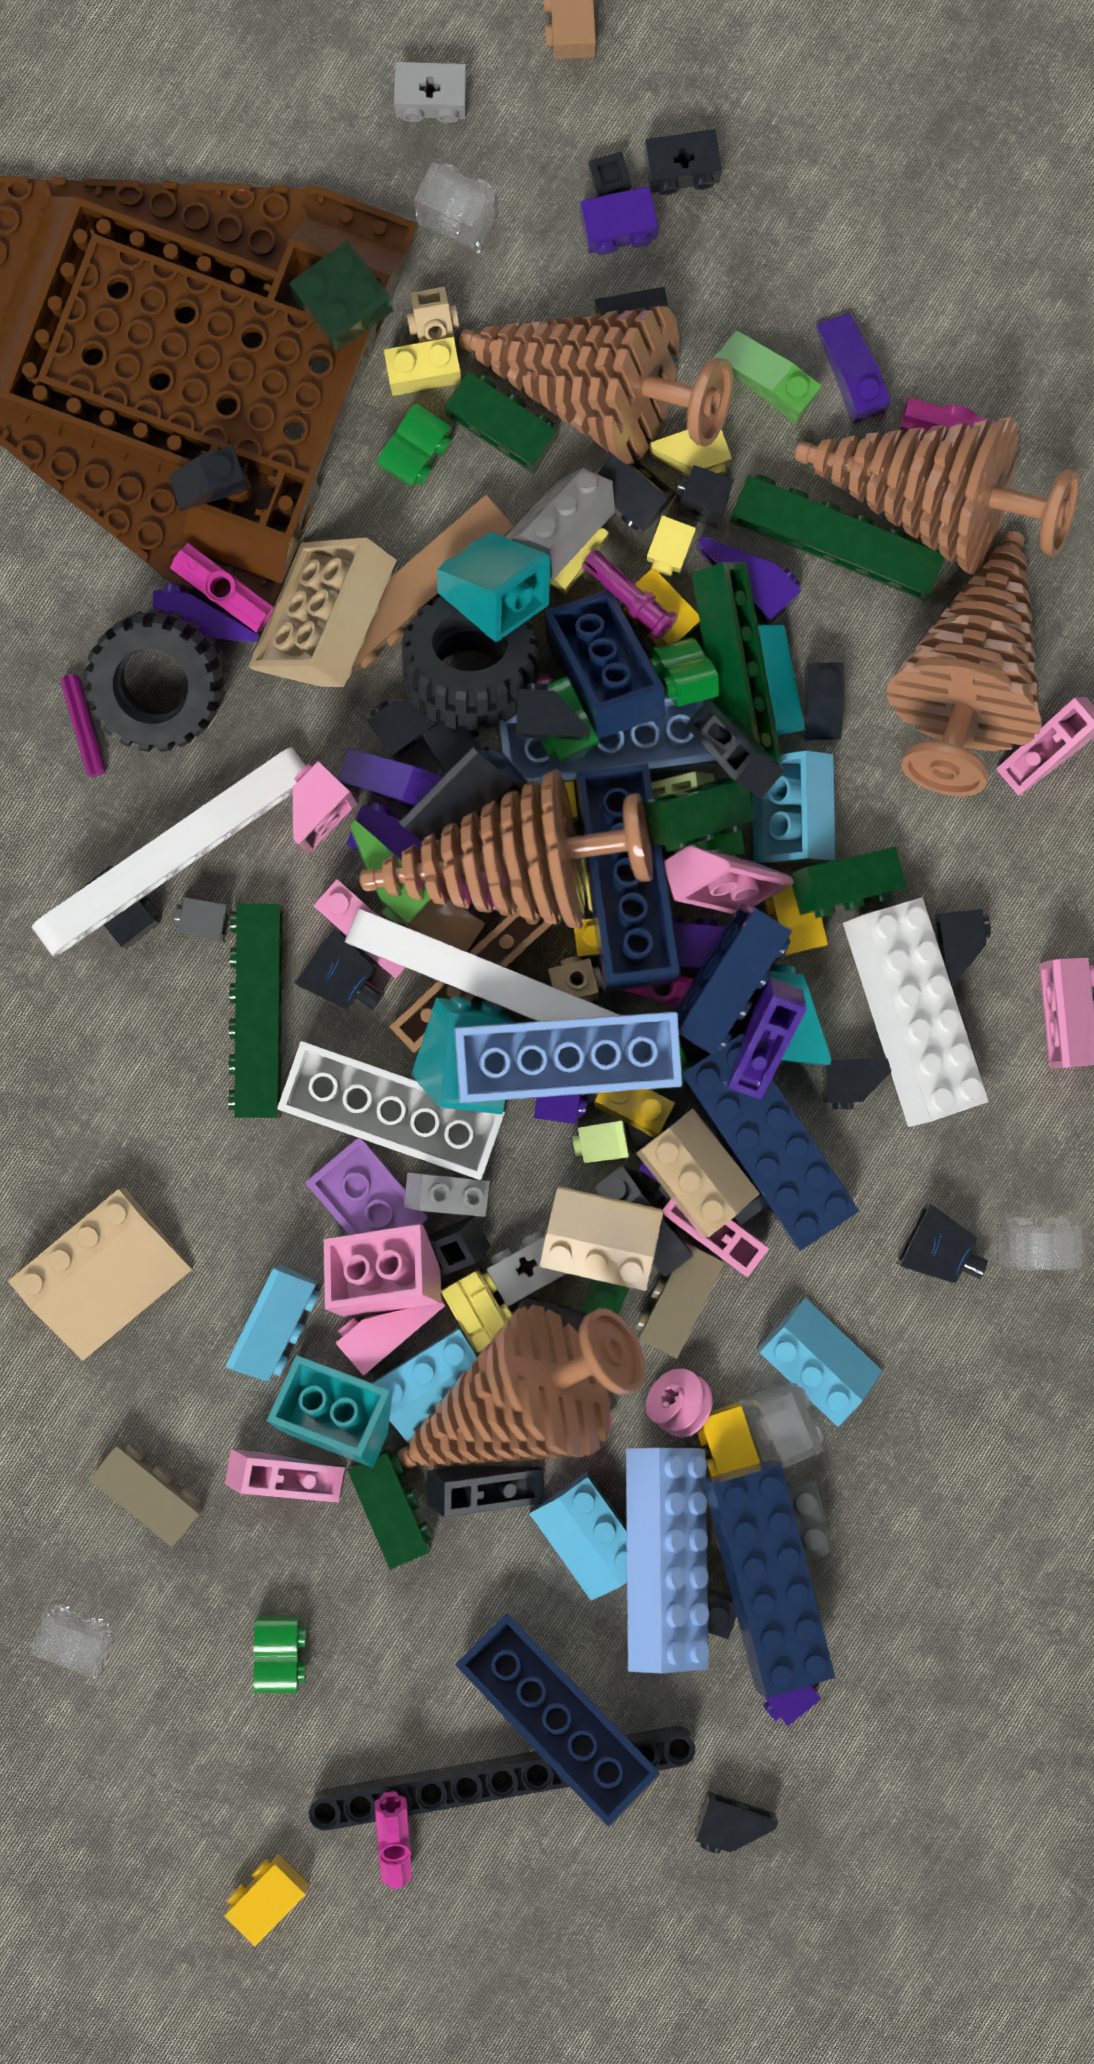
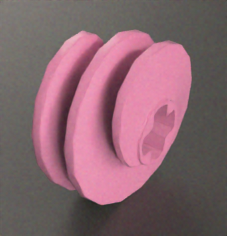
[646,1369,712,1438]

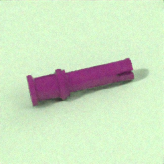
[582,549,678,640]

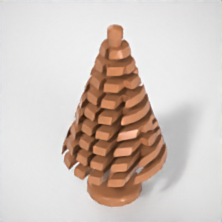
[458,306,733,464]
[794,417,1080,575]
[886,531,1042,797]
[360,769,653,929]
[398,1305,646,1468]

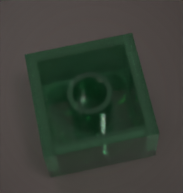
[289,240,394,354]

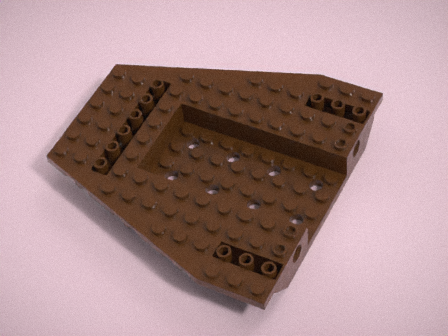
[0,175,419,607]

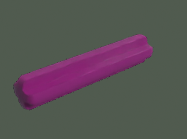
[60,674,106,777]

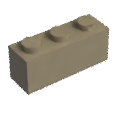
[635,1242,725,1359]
[89,1442,204,1547]

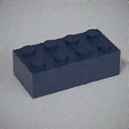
[544,590,666,739]
[673,903,792,1055]

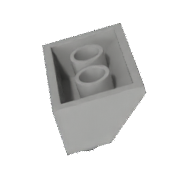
[505,468,615,579]

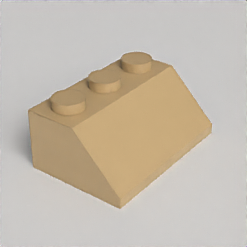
[636,1109,759,1238]
[539,1186,664,1291]

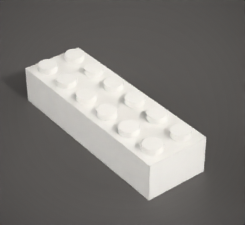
[843,897,988,1127]
[277,1041,505,1180]

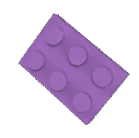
[305,1138,429,1235]

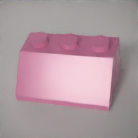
[293,761,358,855]
[663,845,794,914]
[1039,958,1094,1069]
[324,1224,441,1317]

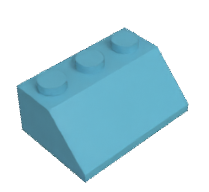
[752,751,835,864]
[225,1264,320,1382]
[756,1297,883,1427]
[371,1326,479,1443]
[529,1471,627,1601]

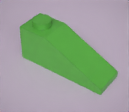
[714,330,822,425]
[350,820,432,927]

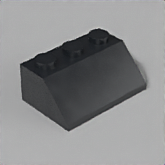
[399,747,528,844]

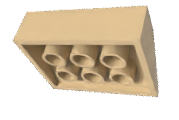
[248,538,397,687]
[8,1188,193,1361]

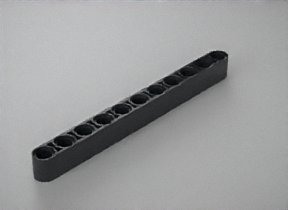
[308,1726,695,1831]

